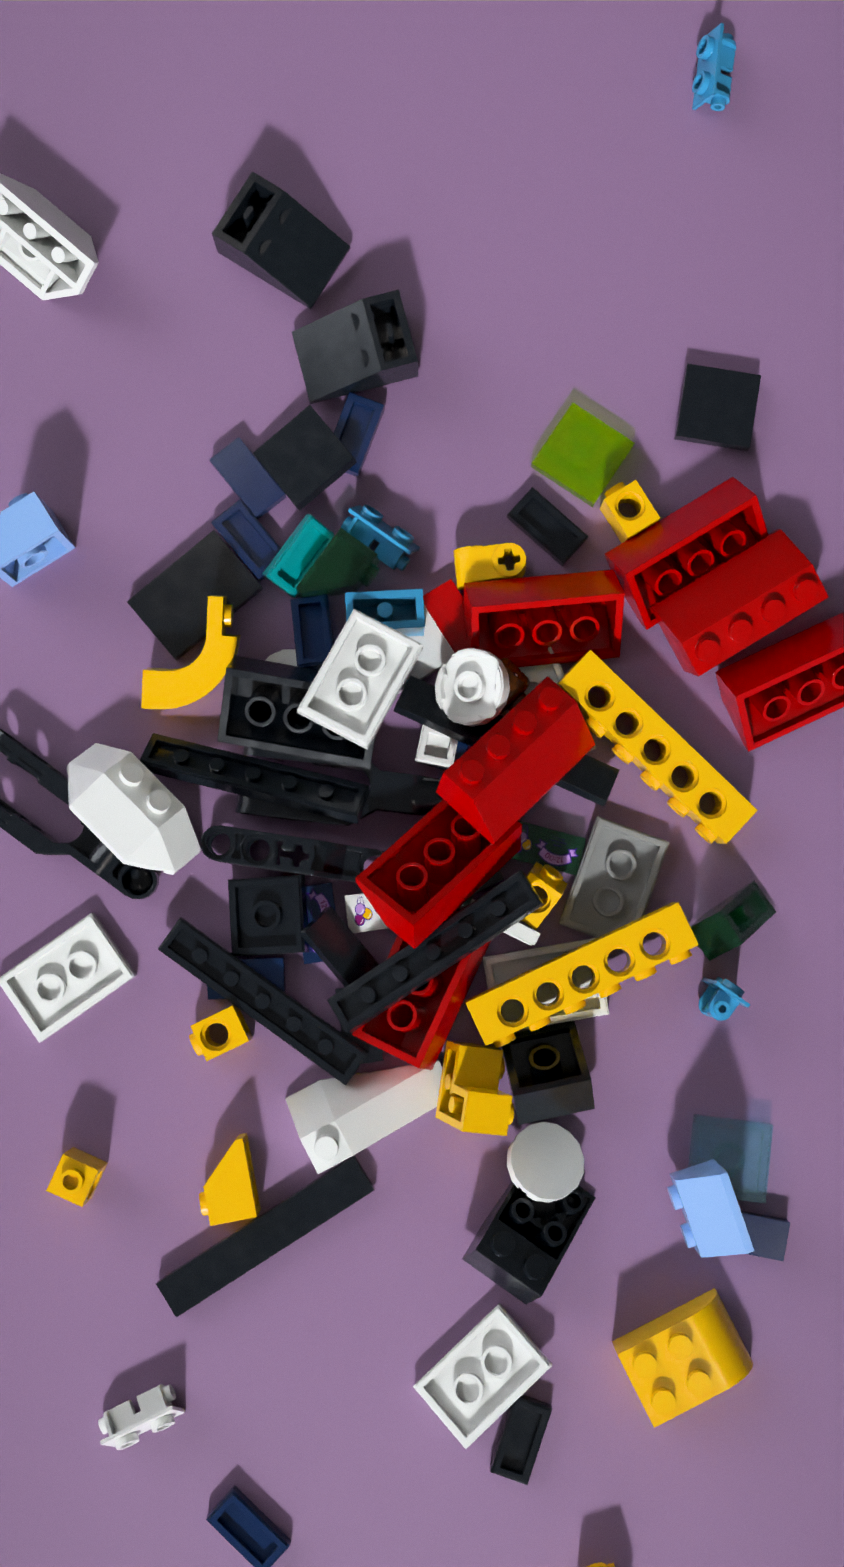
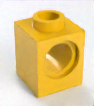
[600,480,660,543]
[522,861,567,930]
[189,1005,253,1061]
[46,1147,108,1207]

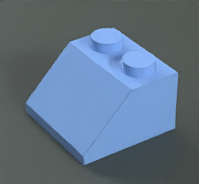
[0,492,76,587]
[667,1159,754,1258]

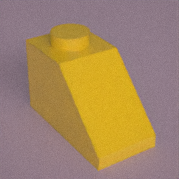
[199,1133,261,1226]

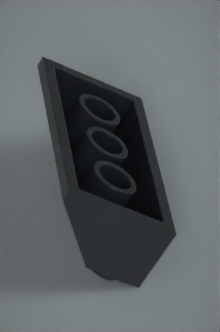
[217,655,377,768]

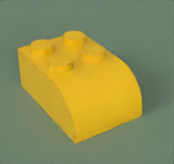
[612,1288,753,1428]

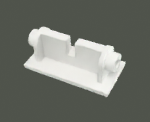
[98,1384,185,1450]

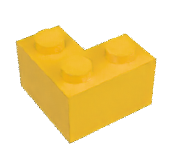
[435,1040,514,1136]

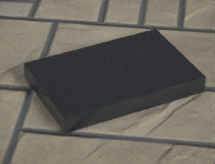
[127,530,263,661]

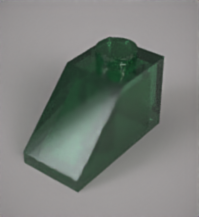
[295,528,380,598]
[690,880,776,961]

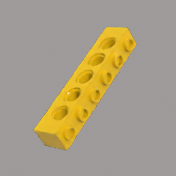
[556,650,758,844]
[464,902,699,1048]

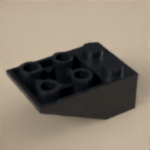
[212,171,351,309]
[292,289,418,404]
[462,1182,596,1305]

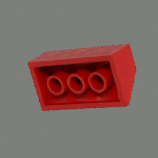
[605,477,768,630]
[650,529,829,677]
[464,569,625,667]
[715,612,844,752]
[436,676,595,845]
[355,799,522,949]
[352,910,491,1070]

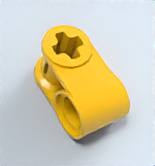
[453,543,526,590]

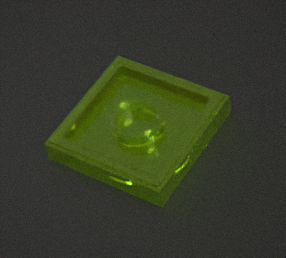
[531,402,635,507]

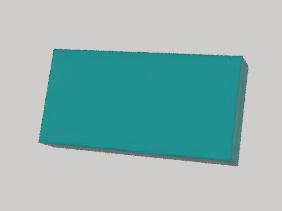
[262,514,338,598]

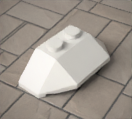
[0,173,99,300]
[67,743,201,875]

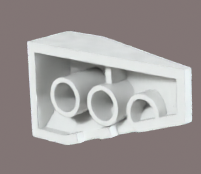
[285,1060,443,1174]

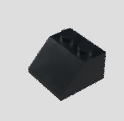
[501,1020,595,1125]

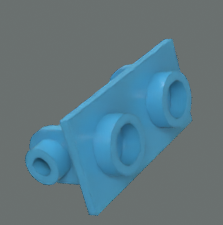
[692,23,737,111]
[341,504,420,571]
[698,977,750,1021]

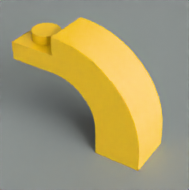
[141,595,241,709]

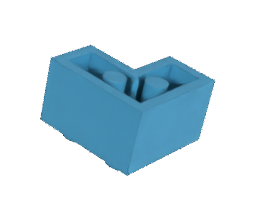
[345,589,425,637]

